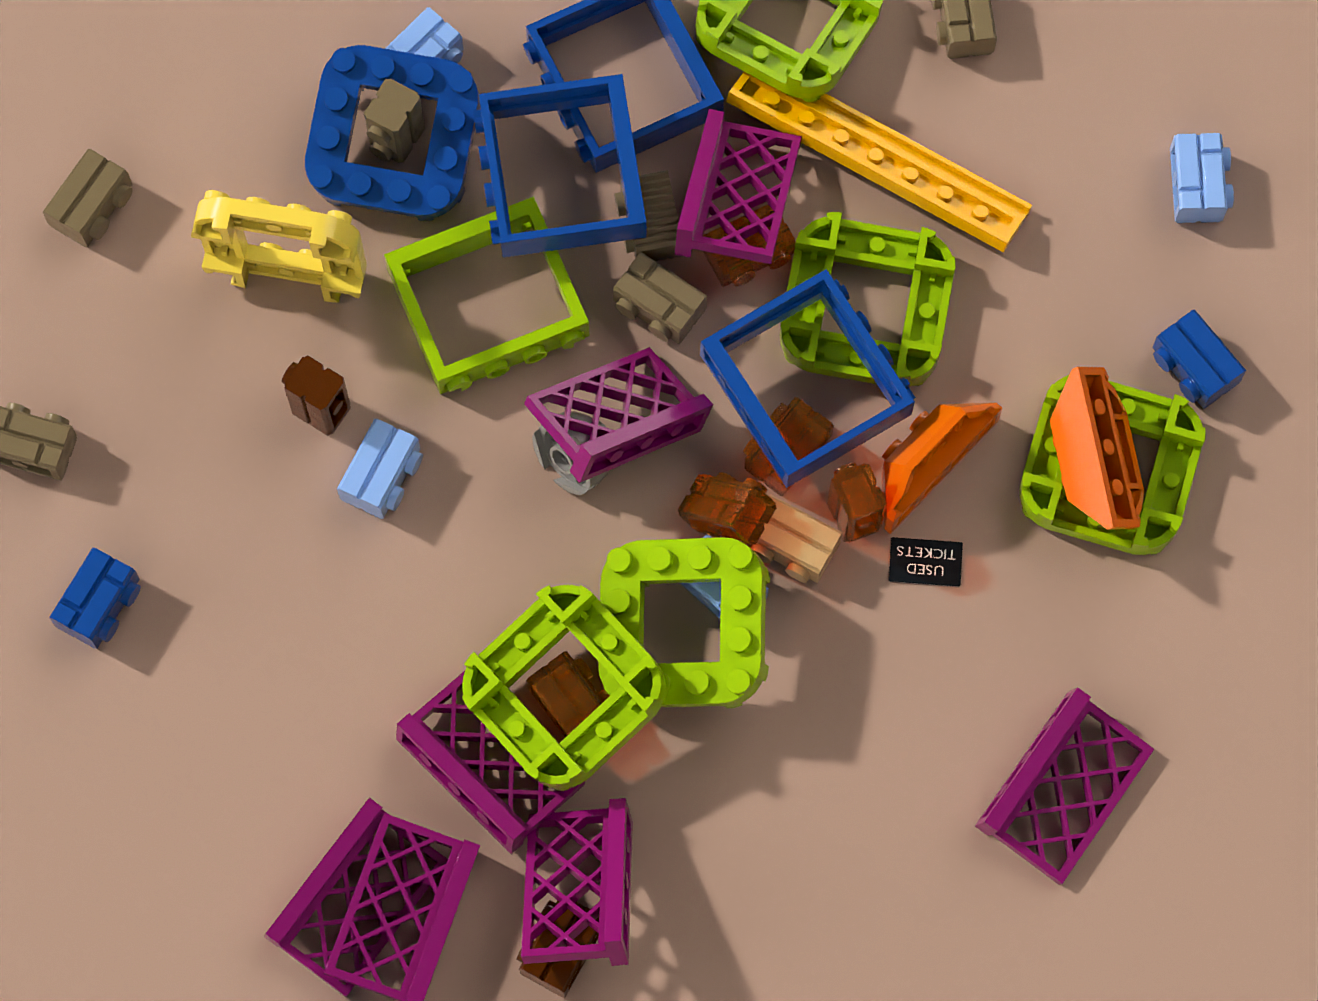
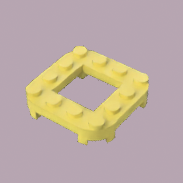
[191,190,367,303]

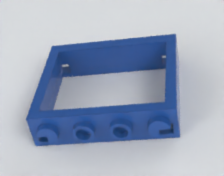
[523,0,724,173]
[473,74,647,258]
[700,269,916,488]

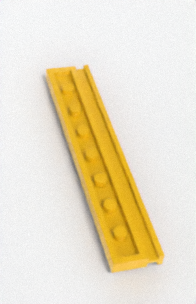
[726,72,1032,253]

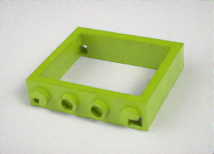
[384,196,590,394]

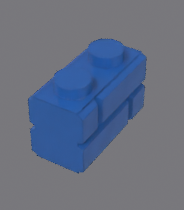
[1152,309,1246,409]
[49,547,141,649]

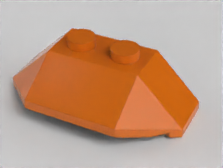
[1050,367,1144,530]
[881,403,1002,534]

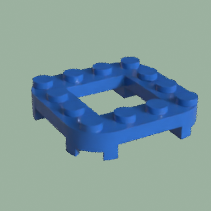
[305,45,480,221]

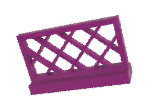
[675,109,802,264]
[524,347,714,483]
[396,671,585,855]
[975,687,1154,885]
[264,797,448,998]
[521,798,633,966]
[324,813,480,1001]

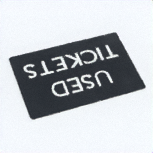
[889,537,963,587]

